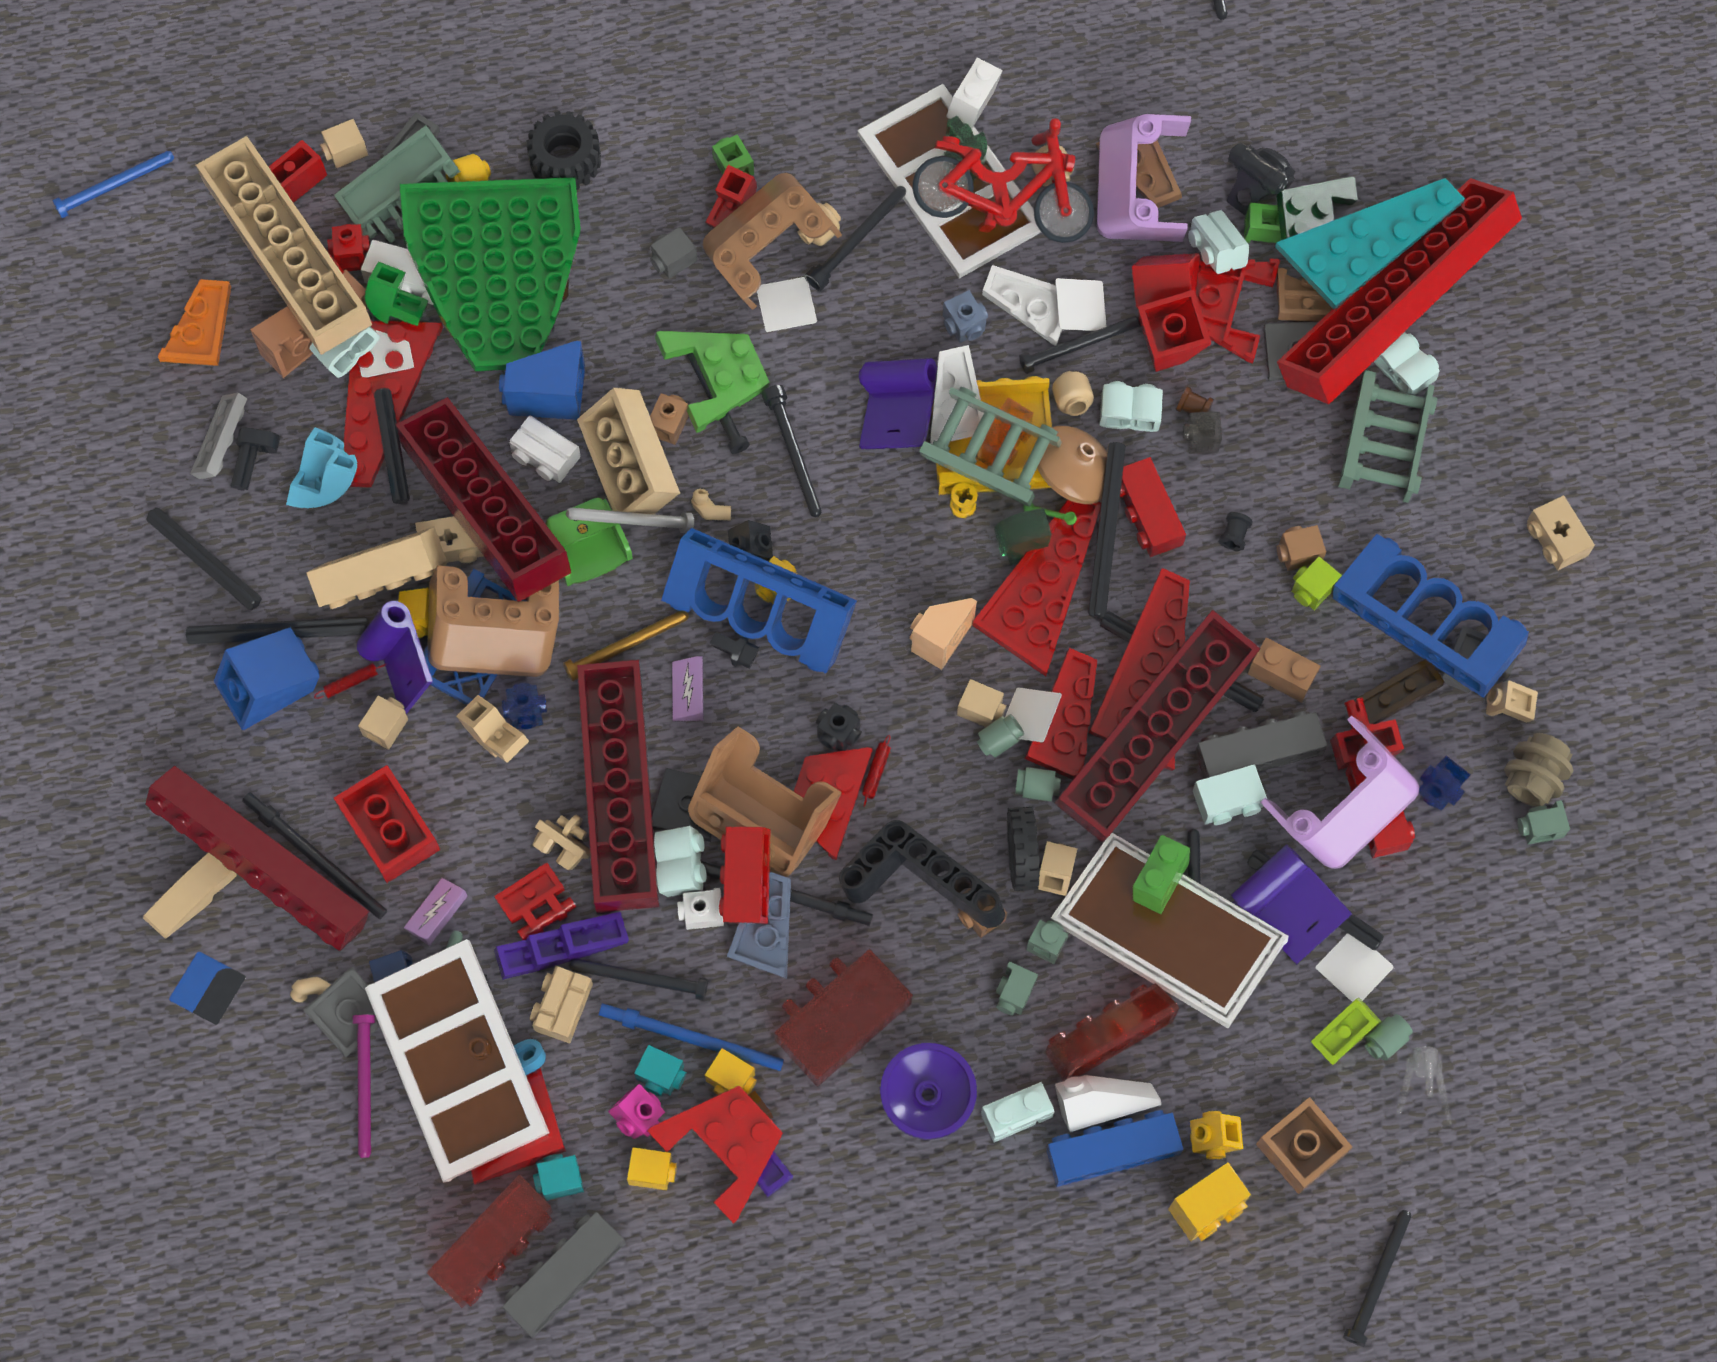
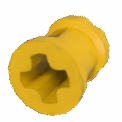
[950,482,978,518]

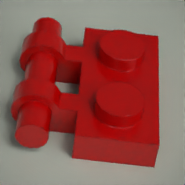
[494,863,576,941]

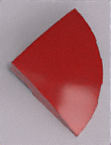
[471,1067,566,1184]

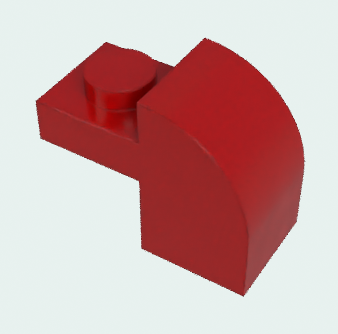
[705,165,757,228]

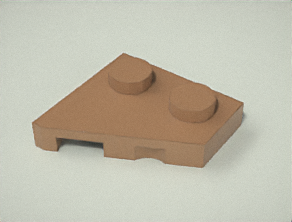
[1277,268,1333,322]

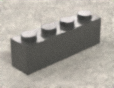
[1195,711,1328,779]
[502,1212,626,1339]

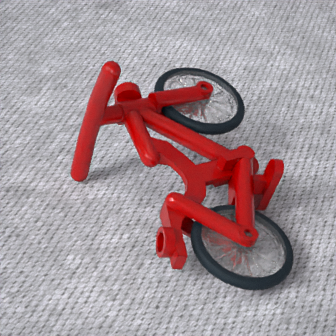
[912,118,1094,243]

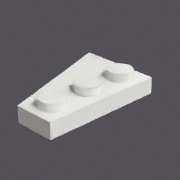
[982,265,1062,346]
[930,345,984,444]

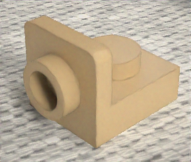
[1486,680,1538,723]

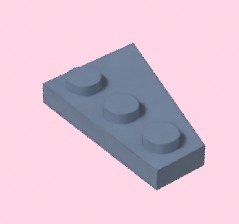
[727,872,791,979]

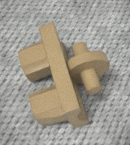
[532,815,591,870]

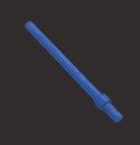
[599,1003,784,1071]

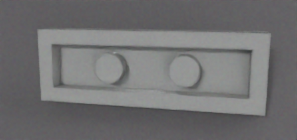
[190,393,247,479]

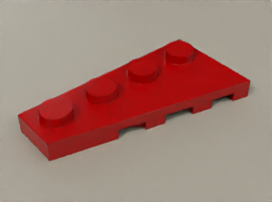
[1024,648,1097,780]

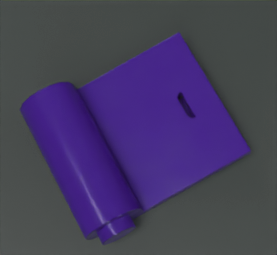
[859,358,937,449]
[356,601,433,714]
[1231,844,1352,965]

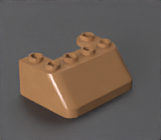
[703,173,842,310]
[428,565,559,677]
[688,726,842,877]

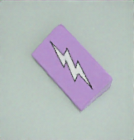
[672,656,703,721]
[404,878,467,946]

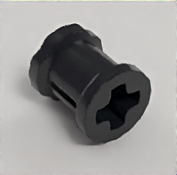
[1218,512,1253,551]

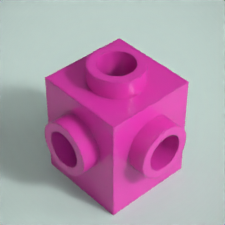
[608,1084,665,1139]

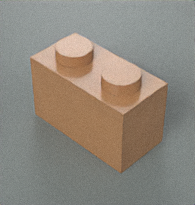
[1248,637,1321,703]

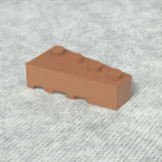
[250,269,369,378]

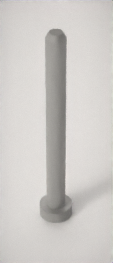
[566,508,694,534]

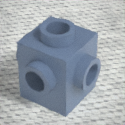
[943,290,988,343]

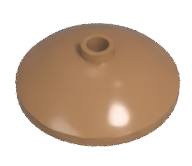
[1037,426,1107,504]

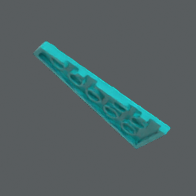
[1275,178,1465,310]

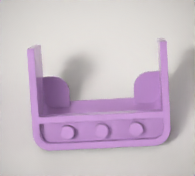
[1096,114,1191,242]
[1261,715,1419,869]

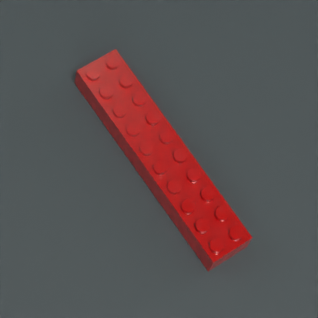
[1277,178,1522,404]

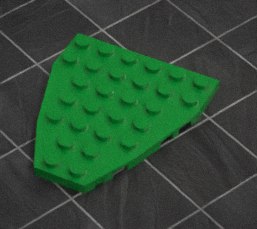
[400,178,581,371]

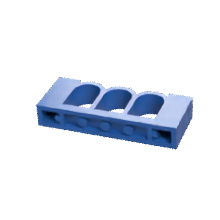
[661,528,857,673]
[1333,534,1529,698]

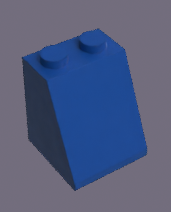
[499,341,585,420]
[214,627,320,730]

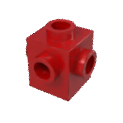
[327,224,370,271]

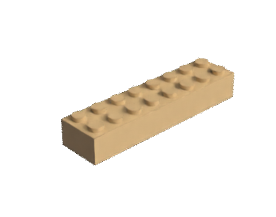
[196,136,372,355]

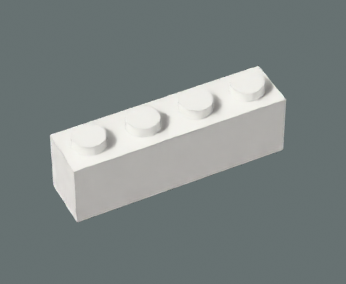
[361,240,433,305]

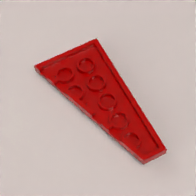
[344,321,443,487]
[972,500,1101,677]
[1089,568,1190,771]

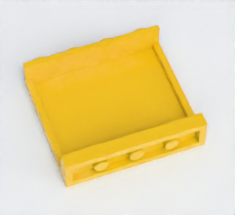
[931,376,1052,495]

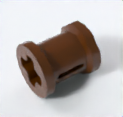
[1176,386,1214,423]

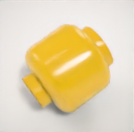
[446,154,491,182]

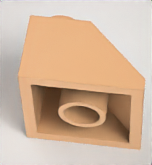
[910,598,977,670]

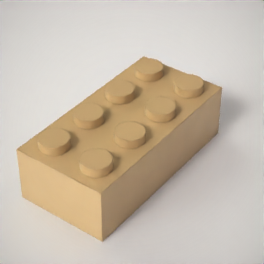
[577,388,680,514]
[306,527,447,609]

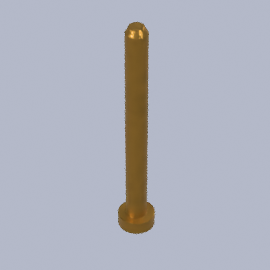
[563,610,689,682]

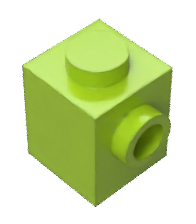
[1291,557,1342,611]

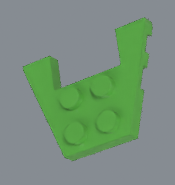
[655,331,770,433]

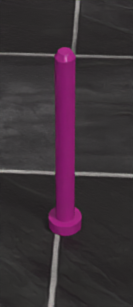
[352,1015,375,1158]

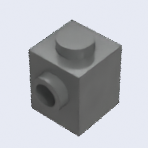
[650,227,697,279]

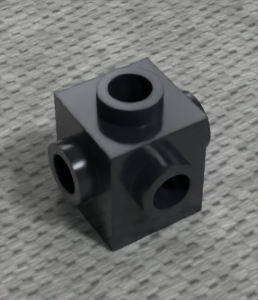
[728,520,773,562]
[816,702,862,752]

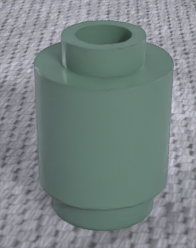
[977,714,1024,758]
[1015,767,1061,802]
[1365,1014,1413,1061]

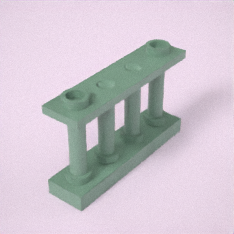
[1338,370,1437,503]
[919,387,1062,507]

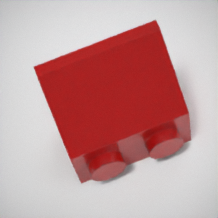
[1137,290,1211,372]

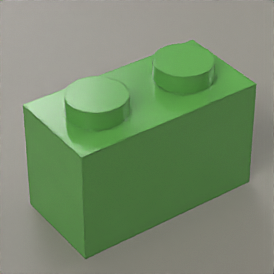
[1133,835,1190,914]

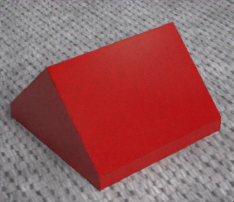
[1132,253,1200,309]

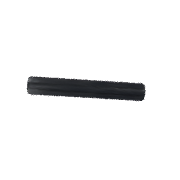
[374,388,410,504]

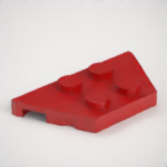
[793,747,873,860]

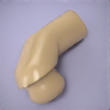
[691,489,731,521]
[290,977,331,1003]

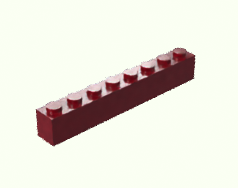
[145,765,369,951]

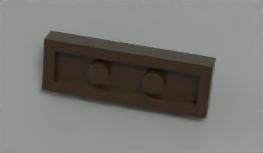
[1354,659,1445,724]

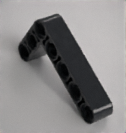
[839,820,1005,928]

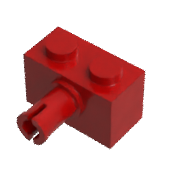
[1330,698,1404,770]

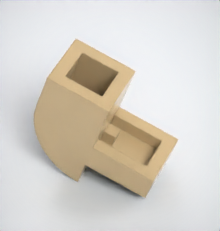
[456,695,529,763]

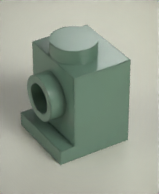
[1517,800,1570,845]
[1026,920,1068,964]
[996,961,1038,1015]

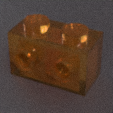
[976,398,1034,466]

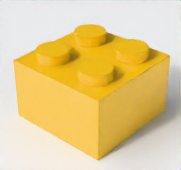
[1168,1162,1251,1241]

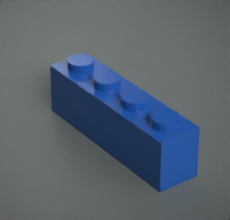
[1046,1110,1183,1187]

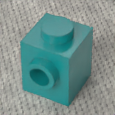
[634,1045,687,1096]
[533,1154,584,1201]

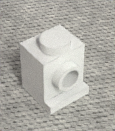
[677,888,724,930]

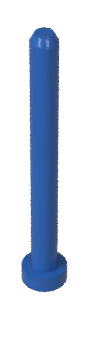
[52,151,174,218]

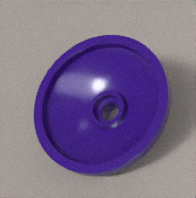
[880,1043,977,1140]

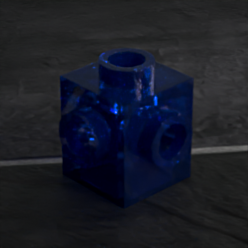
[502,683,547,730]
[1418,756,1471,811]

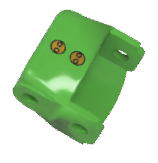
[545,498,633,587]

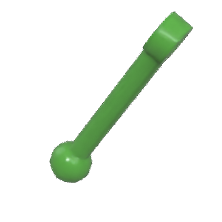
[1023,503,1077,525]

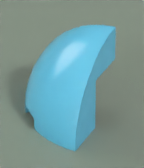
[286,427,357,508]

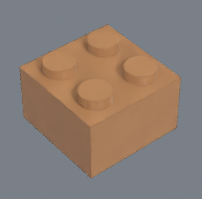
[1256,1097,1353,1194]

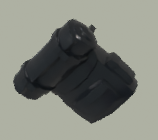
[1227,142,1295,215]

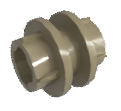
[1504,733,1574,807]

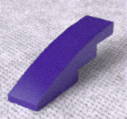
[494,912,629,980]

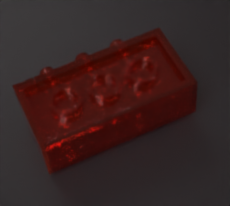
[774,949,913,1087]

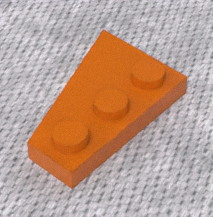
[158,279,231,366]

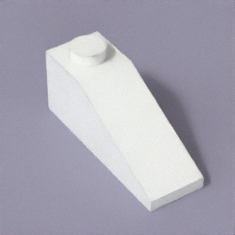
[1055,1075,1162,1132]

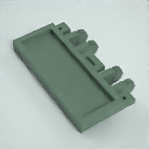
[334,125,461,243]

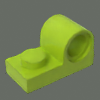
[1311,998,1382,1065]

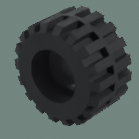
[527,111,601,190]

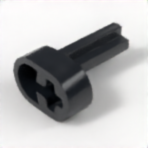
[231,427,280,491]

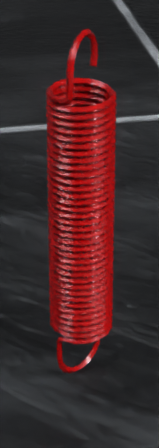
[314,663,387,699]
[862,735,891,807]

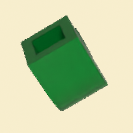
[365,261,429,326]

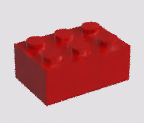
[334,765,440,883]

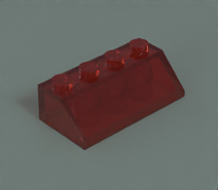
[1045,983,1179,1081]
[426,1174,553,1308]

